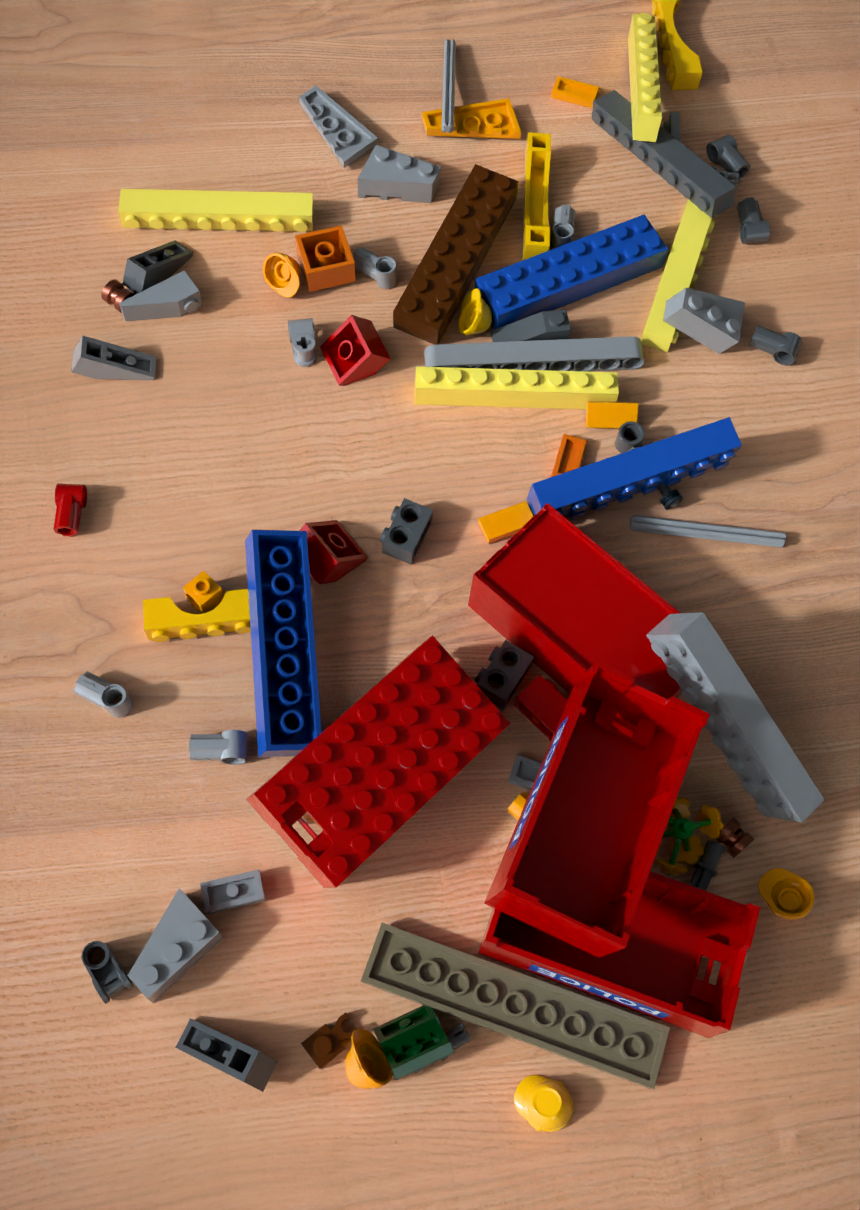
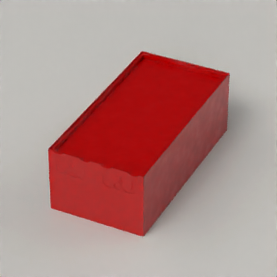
[468,503,682,738]

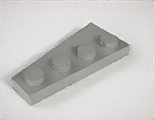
[299,86,378,168]

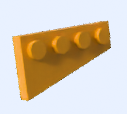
[422,98,521,139]

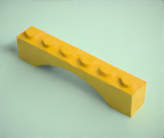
[652,0,703,90]
[522,132,551,261]

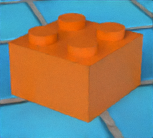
[295,225,355,292]

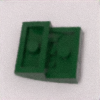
[373,1006,454,1080]

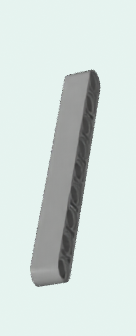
[424,337,645,372]

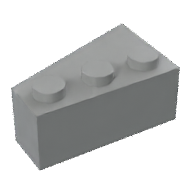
[358,145,441,203]
[663,288,745,354]
[127,888,223,1003]

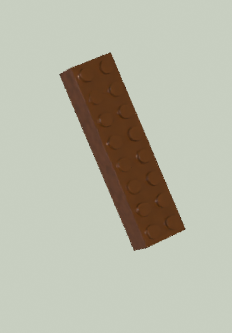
[393,164,519,345]

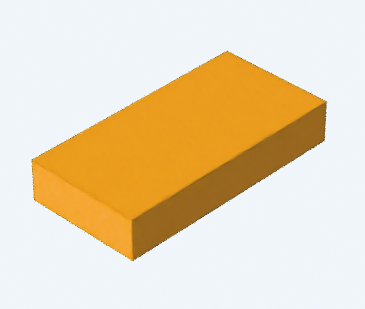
[551,76,600,108]
[585,401,638,428]
[478,501,533,544]

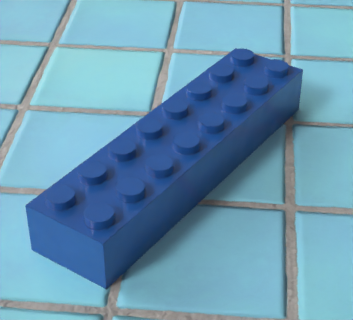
[474,214,668,330]
[527,417,742,520]
[245,530,322,758]

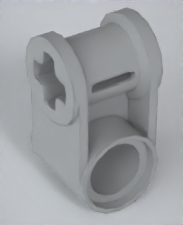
[288,318,316,367]

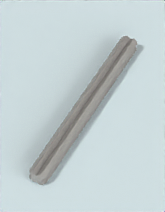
[442,39,456,133]
[630,515,786,547]

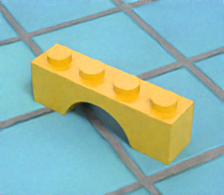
[143,589,251,642]

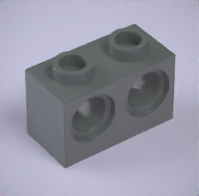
[380,498,433,565]
[474,640,534,710]

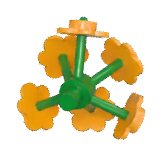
[654,797,723,876]

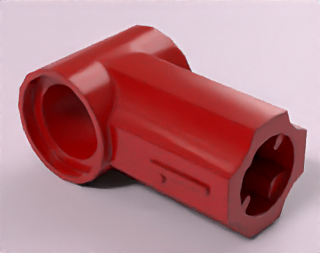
[53,483,87,537]

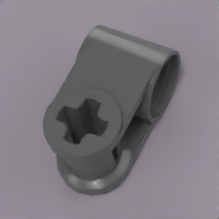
[81,941,133,1004]

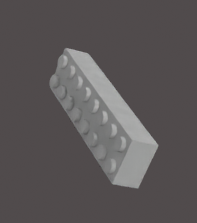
[646,612,825,823]

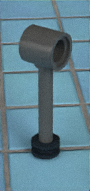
[615,421,683,510]

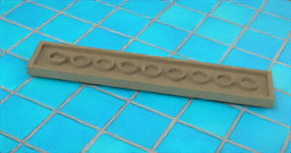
[361,923,670,1090]

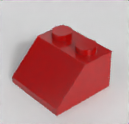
[320,315,391,386]
[299,520,368,585]

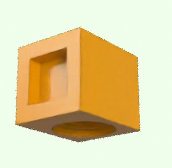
[183,570,224,614]

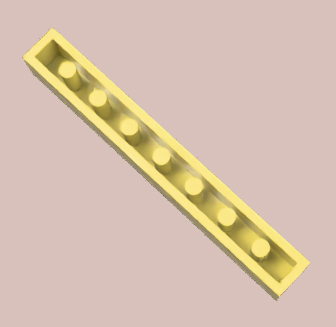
[628,13,662,142]
[118,189,314,232]
[641,199,717,352]
[415,367,619,409]

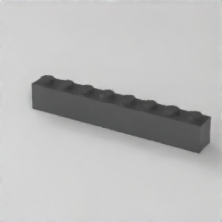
[592,90,737,218]

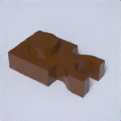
[301,1013,357,1070]

